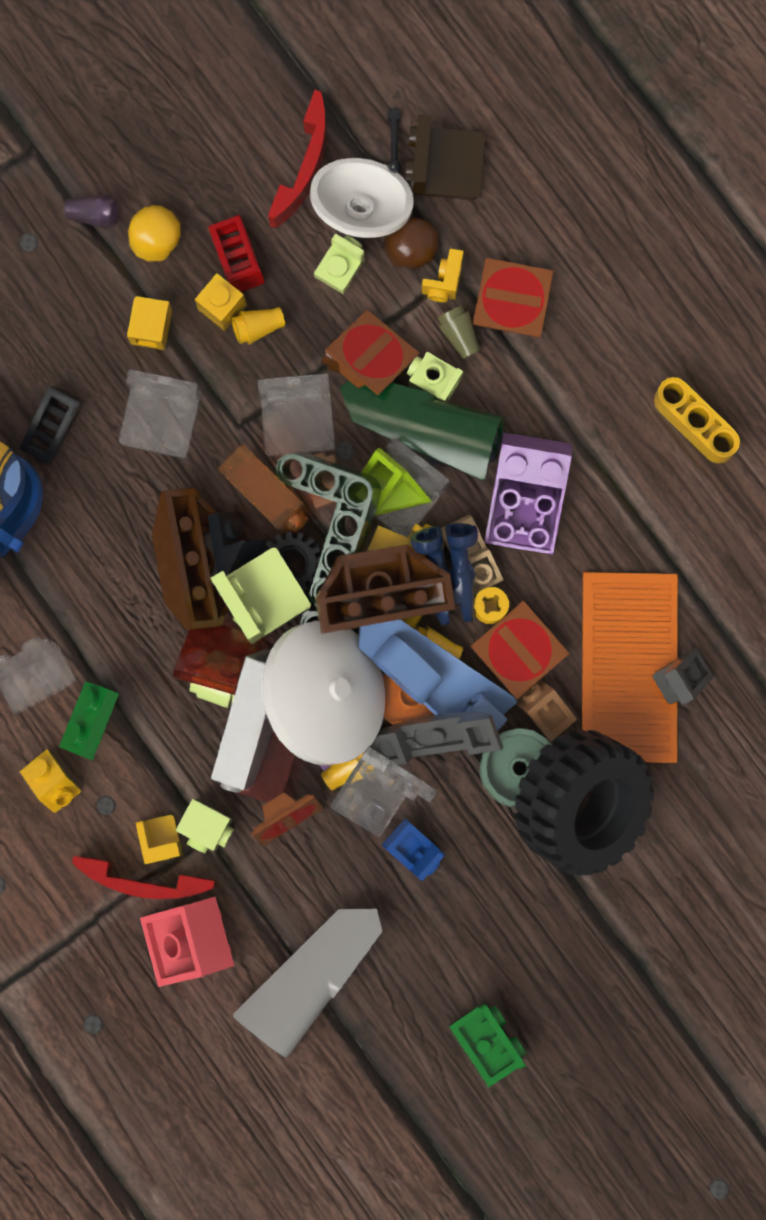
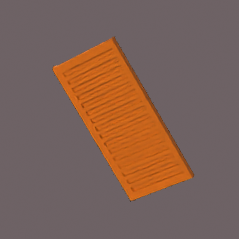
[581,571,678,763]

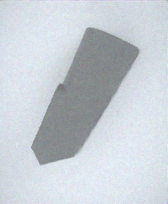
[233,909,383,1058]

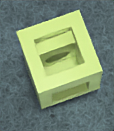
[407,352,463,402]

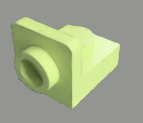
[314,234,365,294]

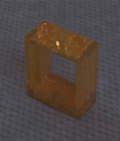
[218,444,310,534]

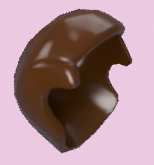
[384,217,439,270]

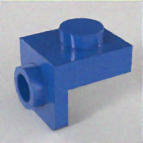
[382,819,445,881]

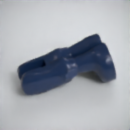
[410,523,478,625]

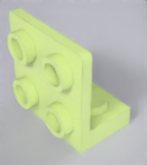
[211,547,311,644]

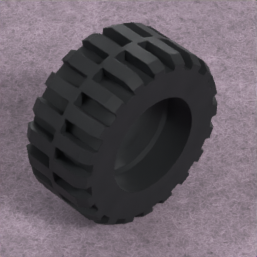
[515,729,654,876]

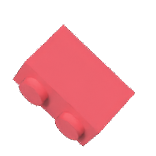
[140,896,234,987]

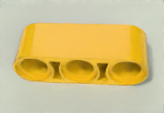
[654,377,740,463]

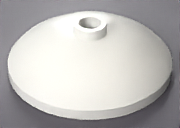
[310,158,414,238]

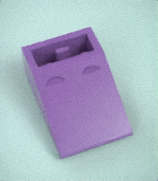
[484,432,572,555]

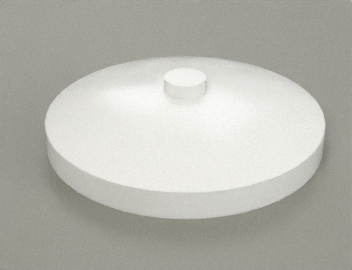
[262,620,385,765]

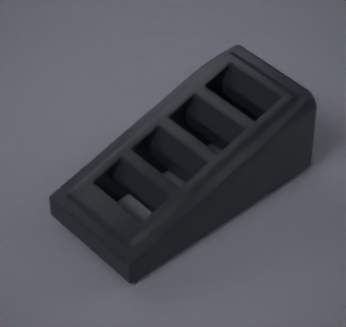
[19,386,85,464]

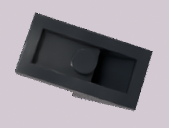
[207,512,266,576]

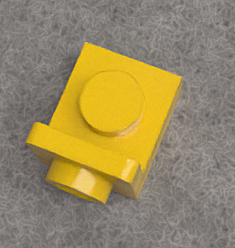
[422,249,463,302]

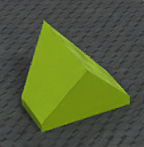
[355,448,432,516]

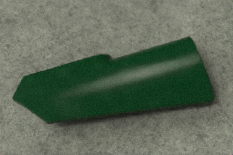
[340,381,505,481]

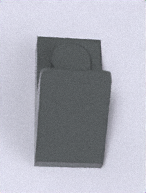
[653,647,714,705]

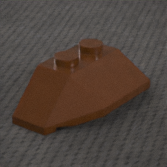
[152,488,229,631]
[315,545,455,634]

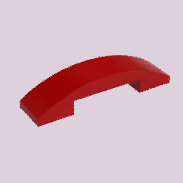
[268,90,326,228]
[72,855,217,899]

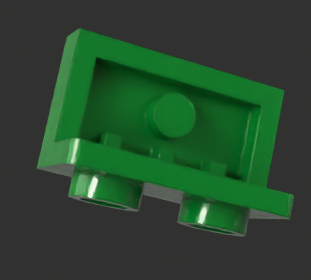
[59,681,119,760]
[449,1002,527,1087]

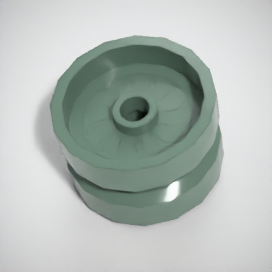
[479,728,551,808]

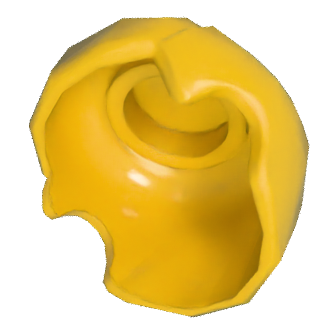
[128,205,181,262]

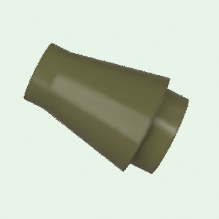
[437,305,481,359]

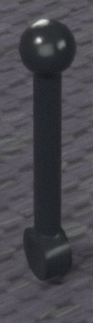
[387,108,401,173]

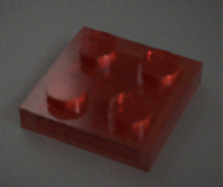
[173,625,261,695]

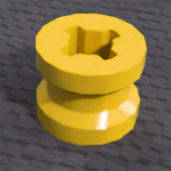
[474,587,509,624]

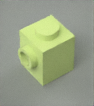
[175,799,234,853]

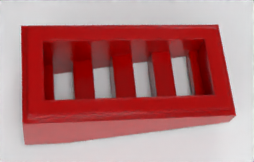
[208,215,265,292]

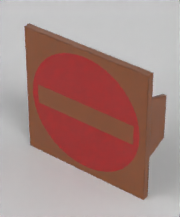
[473,258,554,338]
[325,310,420,395]
[470,601,570,700]
[251,793,323,846]

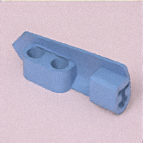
[358,620,518,731]

